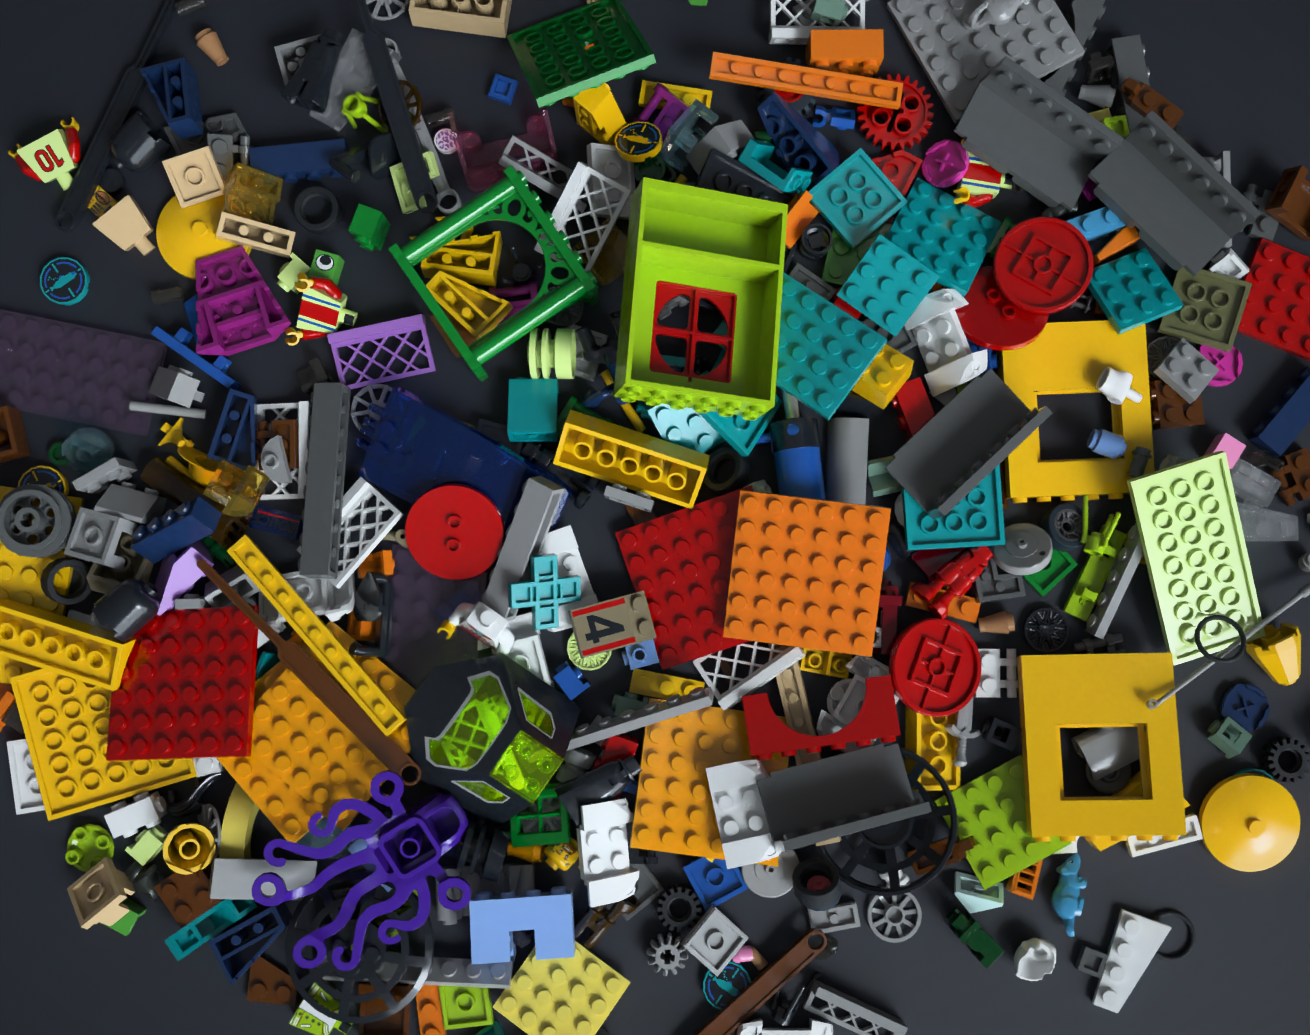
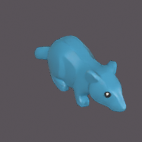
[1051,853,1087,937]

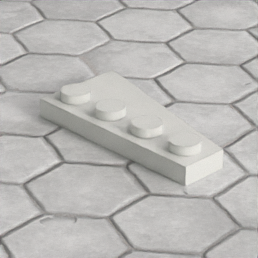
[1092,909,1172,1013]

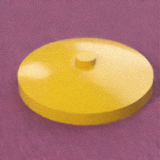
[156,193,252,280]
[1198,773,1300,872]

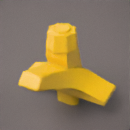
[158,417,195,448]

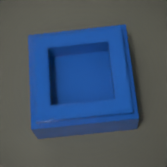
[488,73,518,105]

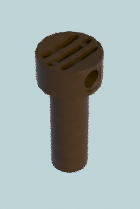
[141,457,253,548]

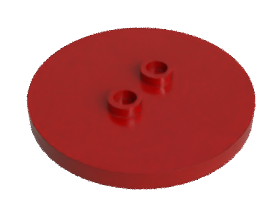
[993,217,1094,314]
[955,266,1049,351]
[405,483,504,580]
[889,618,981,717]

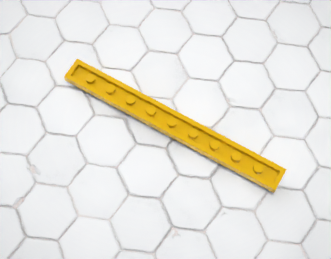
[227,534,407,736]

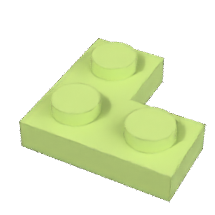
[389,151,440,214]

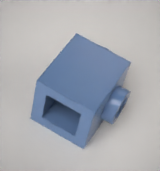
[622,639,659,670]

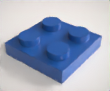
[683,857,748,911]

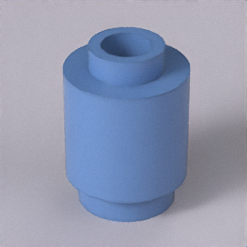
[1087,429,1127,460]

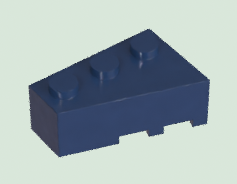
[139,57,204,139]
[207,388,258,474]
[208,902,291,986]

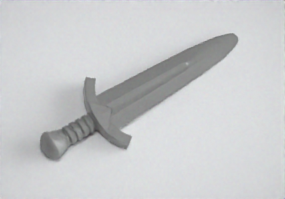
[944,696,981,767]

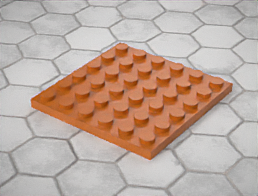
[723,490,891,657]

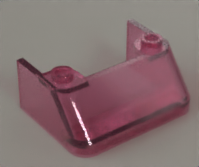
[448,106,559,192]

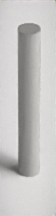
[129,401,206,419]

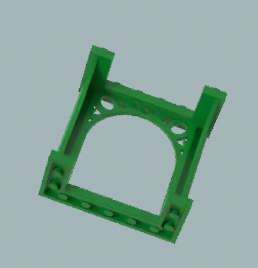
[388,165,599,382]

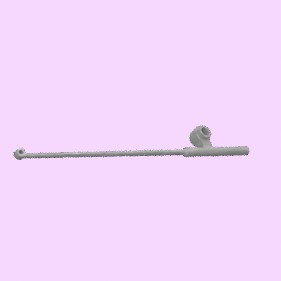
[1146,552,1310,710]

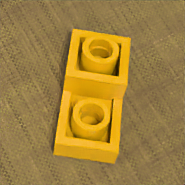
[799,648,852,679]

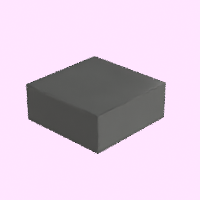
[1075,945,1109,979]

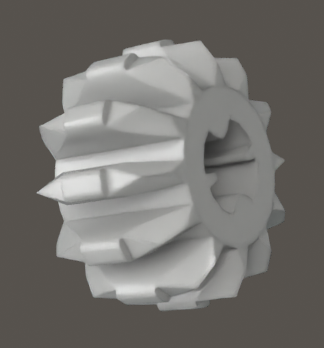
[647,932,688,976]

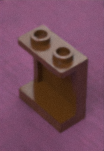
[1264,165,1310,241]
[358,982,412,1035]

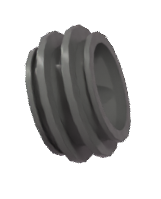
[0,484,76,558]

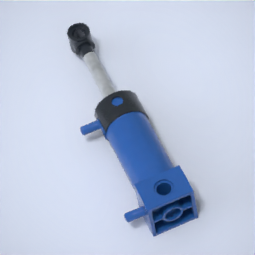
[756,390,826,500]

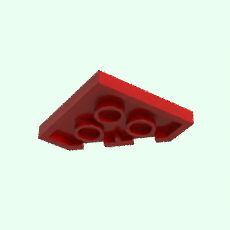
[871,150,923,224]

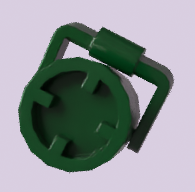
[635,152,678,186]

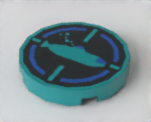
[40,257,90,305]
[703,960,751,1010]

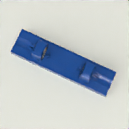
[151,326,241,390]

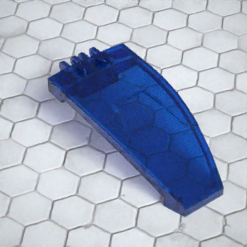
[355,387,572,533]

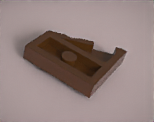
[246,956,300,1006]

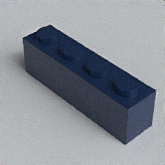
[249,139,351,186]
[1248,367,1310,458]
[130,496,222,564]

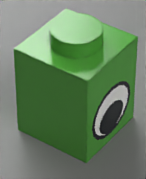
[308,249,345,286]

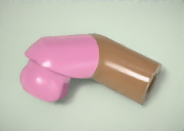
[732,945,768,971]

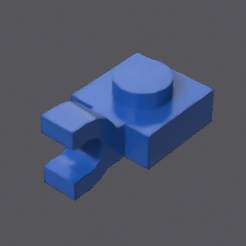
[812,105,855,130]

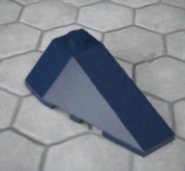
[757,92,845,192]

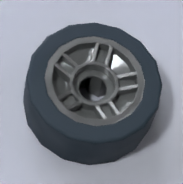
[1040,503,1090,552]

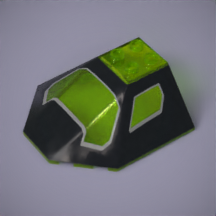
[404,653,582,828]

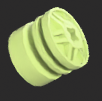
[527,328,576,379]

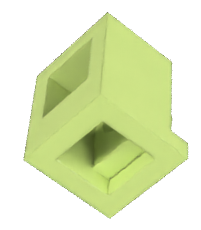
[277,252,311,294]
[125,825,167,866]

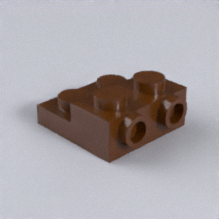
[1149,380,1205,431]

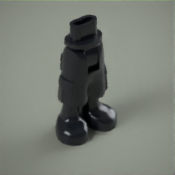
[520,442,602,510]

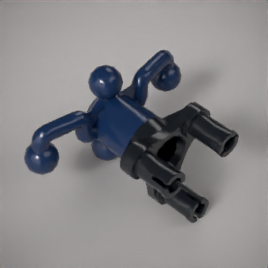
[575,310,683,408]

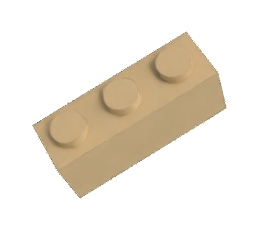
[216,212,296,259]

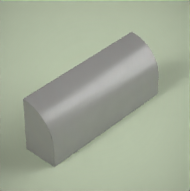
[824,418,869,505]
[208,858,317,900]

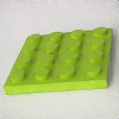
[934,755,1072,890]

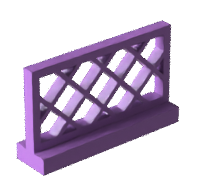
[327,314,436,389]

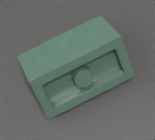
[867,456,902,497]

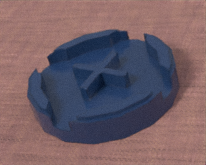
[1219,683,1270,732]

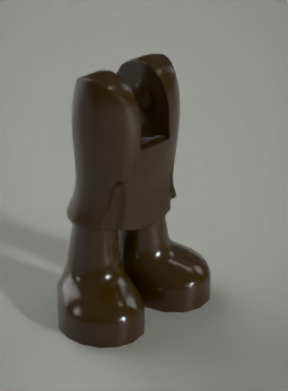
[574,894,639,949]

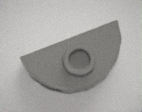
[261,435,293,483]

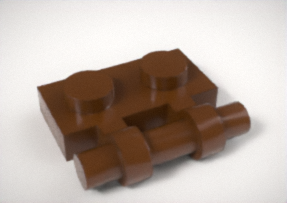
[256,419,299,471]
[1268,447,1310,507]

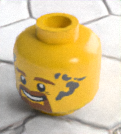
[544,837,579,871]

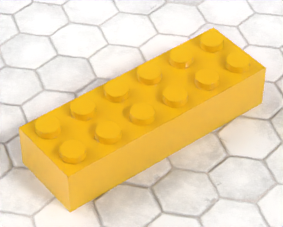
[553,410,710,509]

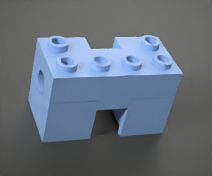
[469,886,575,965]

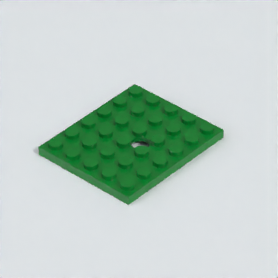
[506,0,656,108]

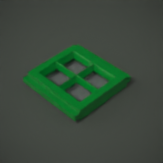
[510,783,571,847]

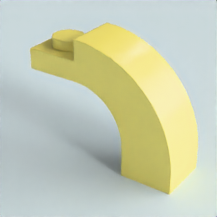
[219,783,259,859]

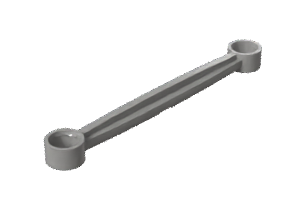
[385,38,462,215]

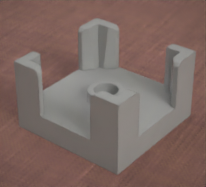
[64,507,138,571]

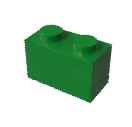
[348,204,391,251]

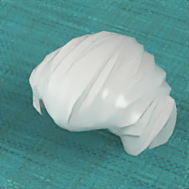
[1014,938,1056,981]

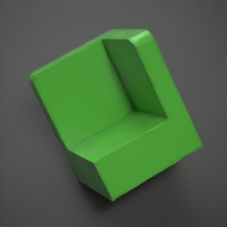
[102,898,147,936]

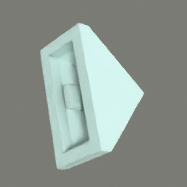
[954,871,1004,914]

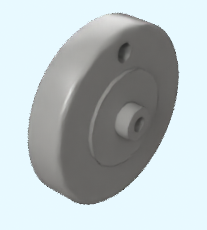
[992,523,1053,575]
[741,849,799,898]

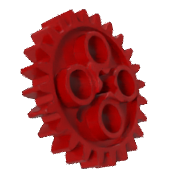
[856,74,934,153]

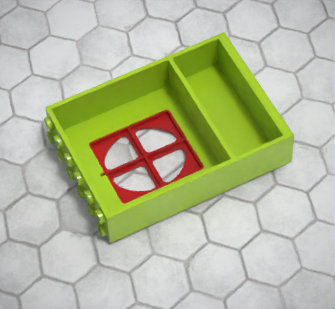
[613,177,788,420]

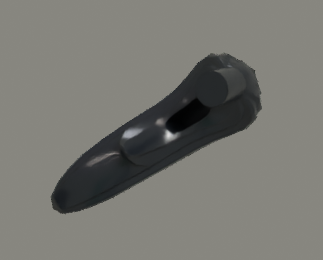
[166,773,225,818]

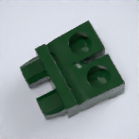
[946,907,1004,969]

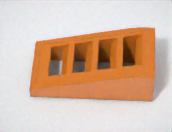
[1093,225,1140,266]
[1005,859,1043,900]

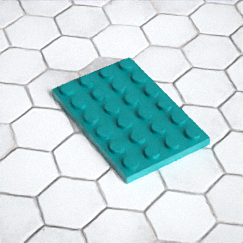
[713,272,887,420]

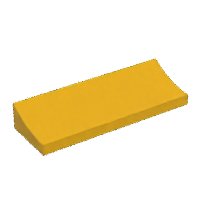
[0,598,136,691]
[905,706,960,791]

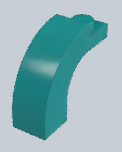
[164,899,257,961]

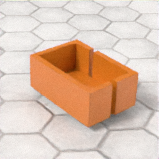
[805,29,884,78]

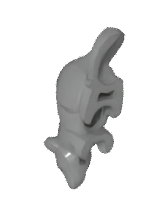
[967,0,1030,29]

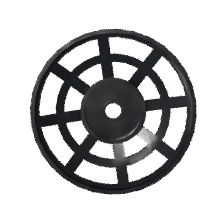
[814,745,958,896]
[285,870,435,1024]

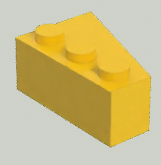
[573,83,627,146]
[421,231,502,287]
[426,270,514,340]

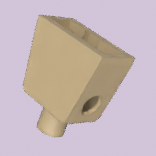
[93,195,155,256]

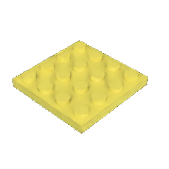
[493,940,631,1035]

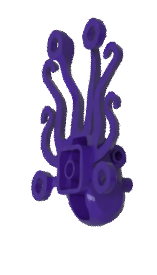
[252,770,471,971]

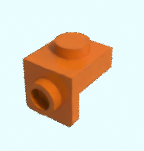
[358,550,395,579]

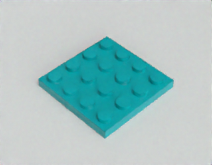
[886,178,1001,297]
[902,464,1005,551]

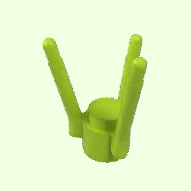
[341,92,388,133]
[1080,494,1121,556]

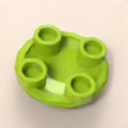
[65,824,114,872]

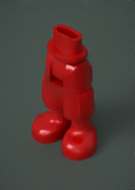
[911,546,994,620]

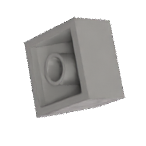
[94,481,167,524]

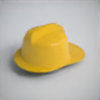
[177,446,234,490]

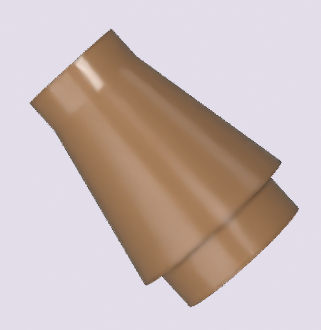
[195,28,229,66]
[978,610,1015,634]

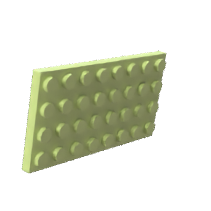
[1127,450,1266,665]

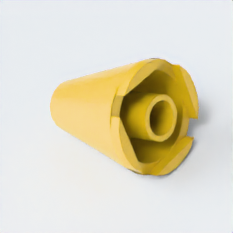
[162,823,216,875]

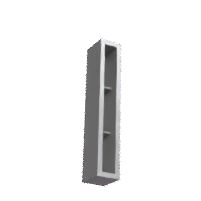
[481,476,565,621]

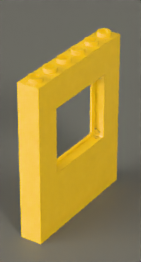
[996,320,1155,503]
[1017,653,1187,842]

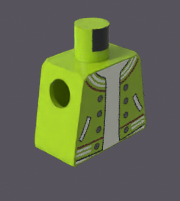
[289,980,353,1035]

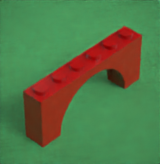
[742,675,901,760]

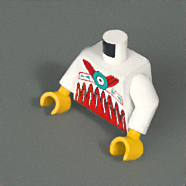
[437,601,514,656]

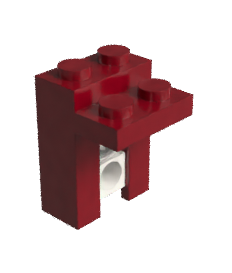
[872,581,902,654]

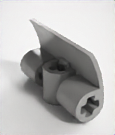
[1071,723,1146,780]

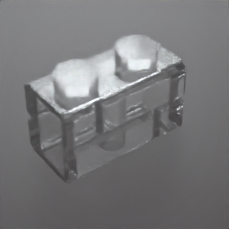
[1229,458,1281,509]

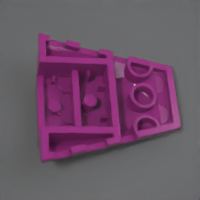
[196,246,291,356]

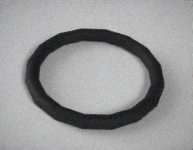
[1195,615,1246,664]
[1151,910,1196,962]

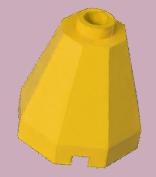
[1246,622,1301,685]

